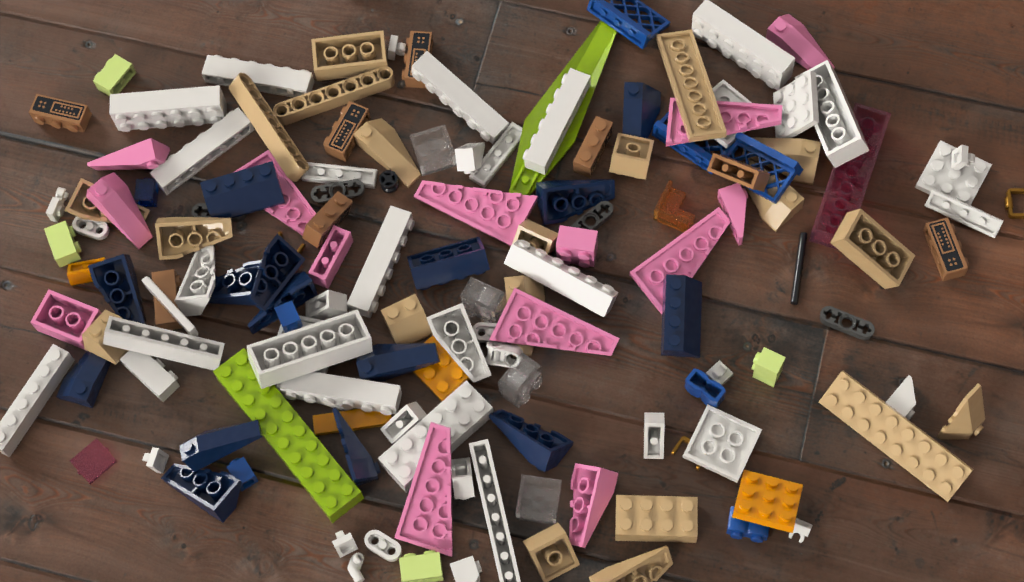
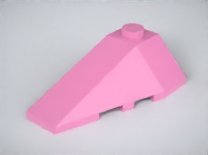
[766,14,835,70]
[87,138,170,171]
[86,172,153,249]
[569,463,618,548]

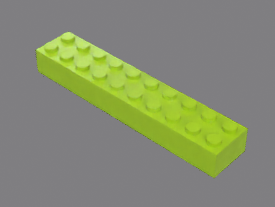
[213,348,364,523]

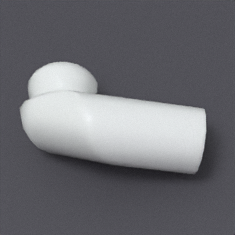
[347,552,365,582]

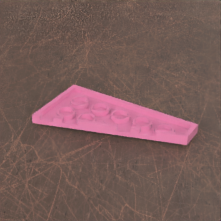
[666,98,782,147]
[234,150,316,236]
[413,180,539,246]
[629,207,731,315]
[489,288,620,356]
[394,422,453,557]

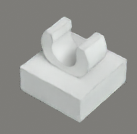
[388,35,406,60]
[951,145,975,170]
[706,360,734,386]
[142,447,169,474]
[789,518,813,543]
[332,530,358,558]

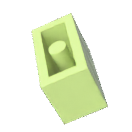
[93,54,136,97]
[44,221,82,267]
[751,347,786,387]
[399,550,444,582]

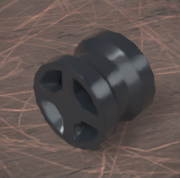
[379,170,399,193]

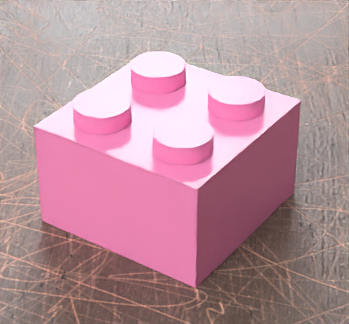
[556,225,598,268]

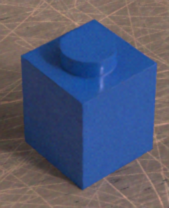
[274,300,303,333]
[227,456,258,491]

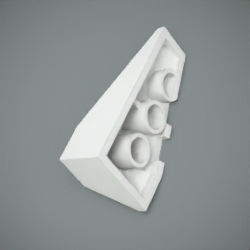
[174,245,215,316]
[426,303,492,383]

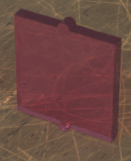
[70,438,117,484]

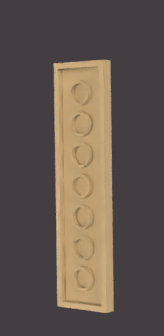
[656,29,727,143]
[819,370,974,502]

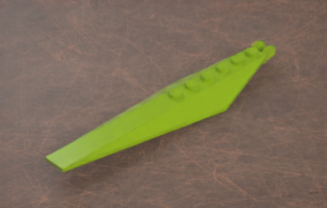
[509,21,617,196]

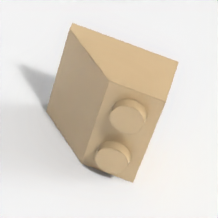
[609,133,654,180]
[512,219,558,256]
[381,294,433,344]
[82,309,129,365]
[522,523,580,582]

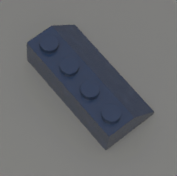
[200,161,285,219]
[407,237,490,290]
[661,274,702,358]

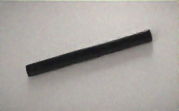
[790,232,807,305]

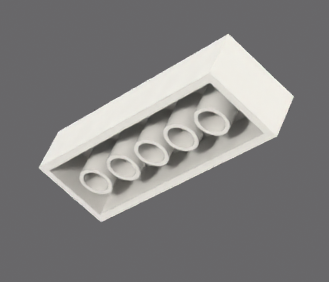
[692,0,795,91]
[794,60,869,168]
[109,85,227,132]
[247,309,373,389]
[378,380,494,493]

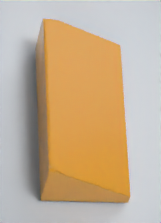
[67,257,106,286]

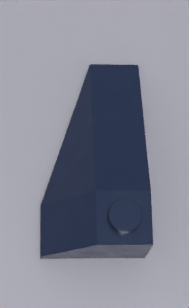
[622,82,661,139]
[536,179,615,225]
[249,234,306,312]
[88,254,147,325]
[208,260,261,306]
[248,271,318,335]
[356,343,440,382]
[56,351,111,408]
[332,407,381,486]
[489,409,574,472]
[179,420,263,472]
[161,463,242,523]

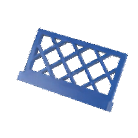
[587,0,670,50]
[652,111,735,174]
[726,132,803,204]

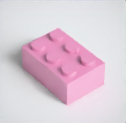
[30,290,101,351]

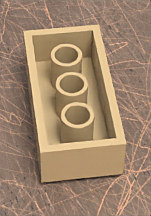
[311,30,388,81]
[830,209,915,289]
[615,495,698,543]

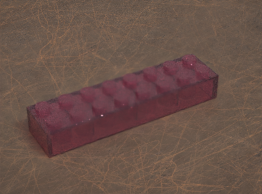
[809,103,891,250]

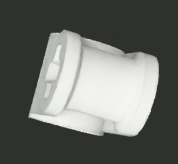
[485,341,523,368]

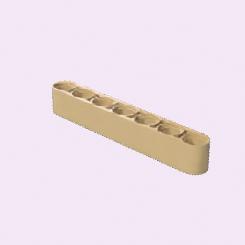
[273,66,395,126]
[229,73,309,182]

